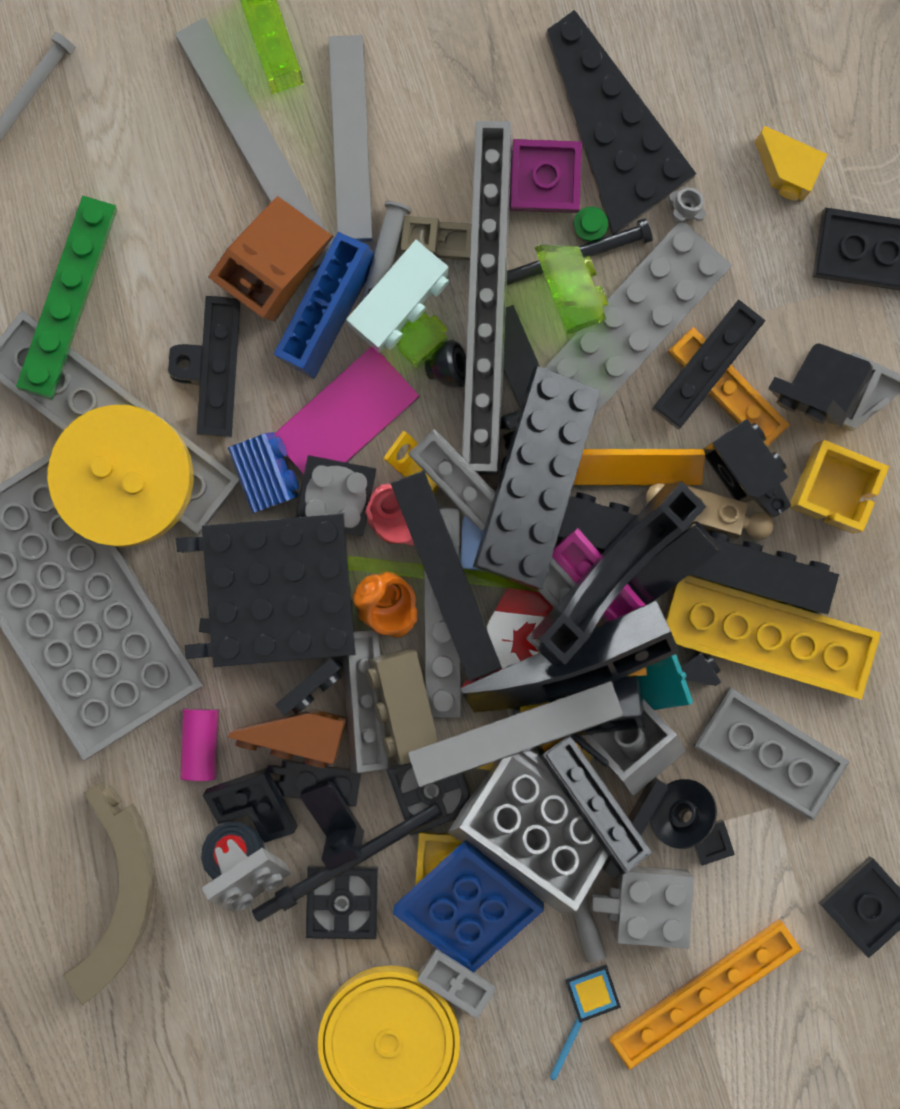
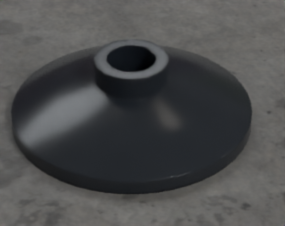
[650,779,717,849]

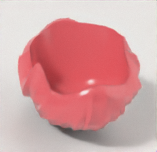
[365,483,414,546]

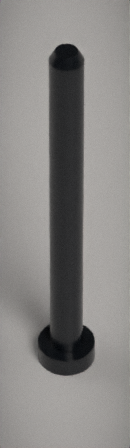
[507,218,653,285]

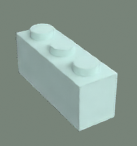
[346,240,449,353]

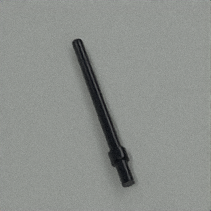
[252,802,443,922]

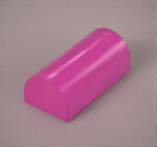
[180,708,219,781]

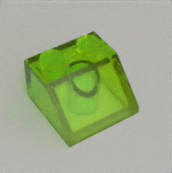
[534,244,609,335]

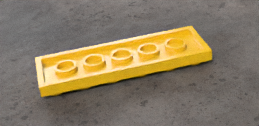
[665,575,881,700]

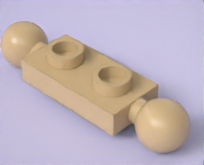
[646,483,773,540]

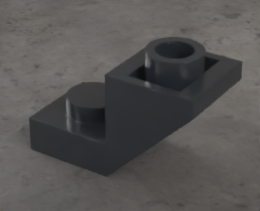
[677,652,722,686]

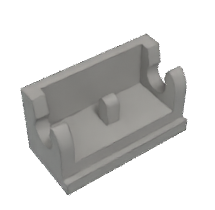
[417,947,496,1019]

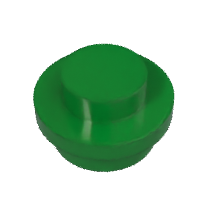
[573,206,608,242]

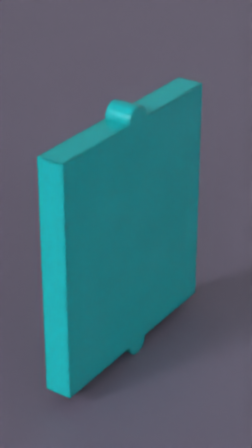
[638,654,693,710]

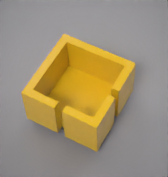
[789,440,890,534]

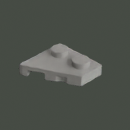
[842,352,900,431]

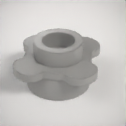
[669,188,706,222]

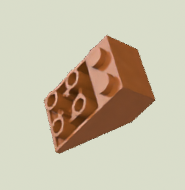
[208,196,333,322]
[228,709,347,768]

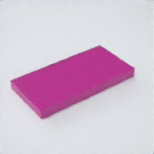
[275,347,420,474]

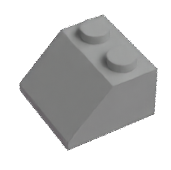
[582,699,686,796]

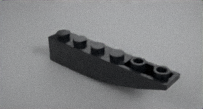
[460,601,680,713]

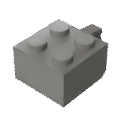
[591,866,694,949]

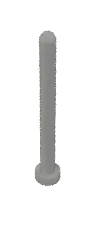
[0,32,76,141]

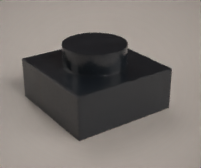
[694,819,735,866]

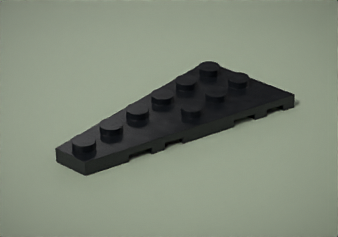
[546,10,697,235]

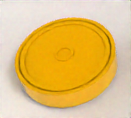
[47,405,194,547]
[318,965,460,1109]

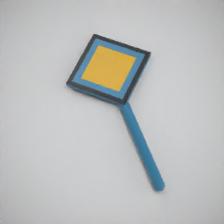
[550,965,621,1081]

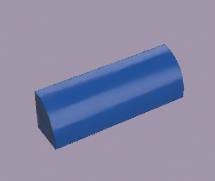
[274,232,374,379]

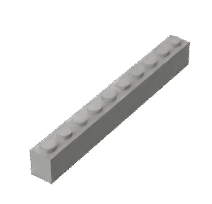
[462,121,513,476]

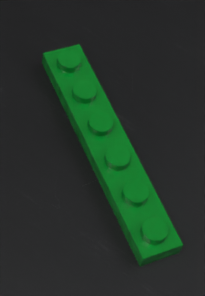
[16,195,117,400]

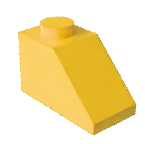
[755,126,828,201]

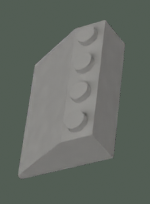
[448,749,608,914]

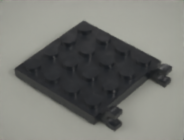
[176,513,356,667]

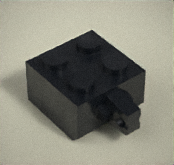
[703,419,791,518]

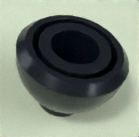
[425,339,466,388]

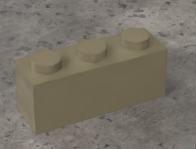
[366,648,438,765]

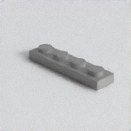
[342,630,388,773]

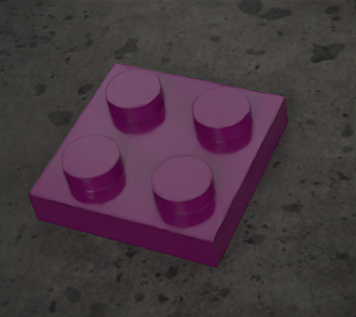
[510,139,582,213]

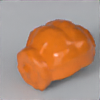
[352,572,418,638]

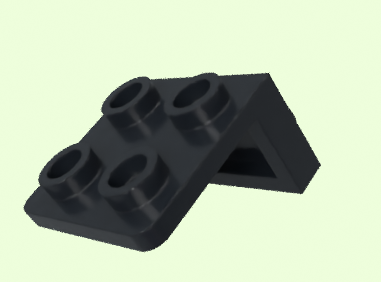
[768,343,873,427]

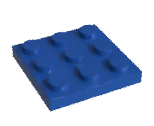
[393,840,544,972]

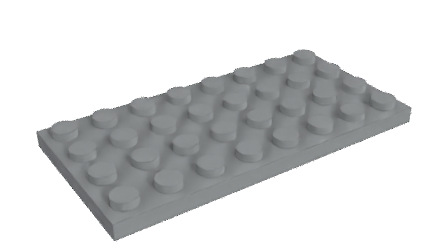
[0,453,204,761]

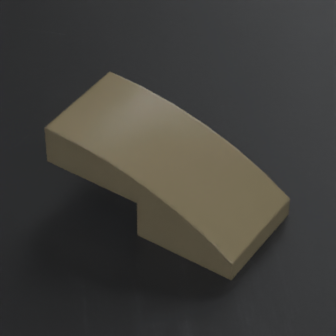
[401,216,472,261]

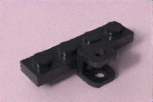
[168,296,241,438]

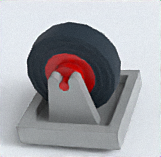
[201,822,291,912]

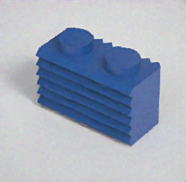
[228,432,299,513]

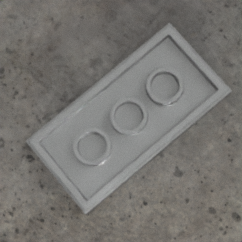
[693,687,850,821]

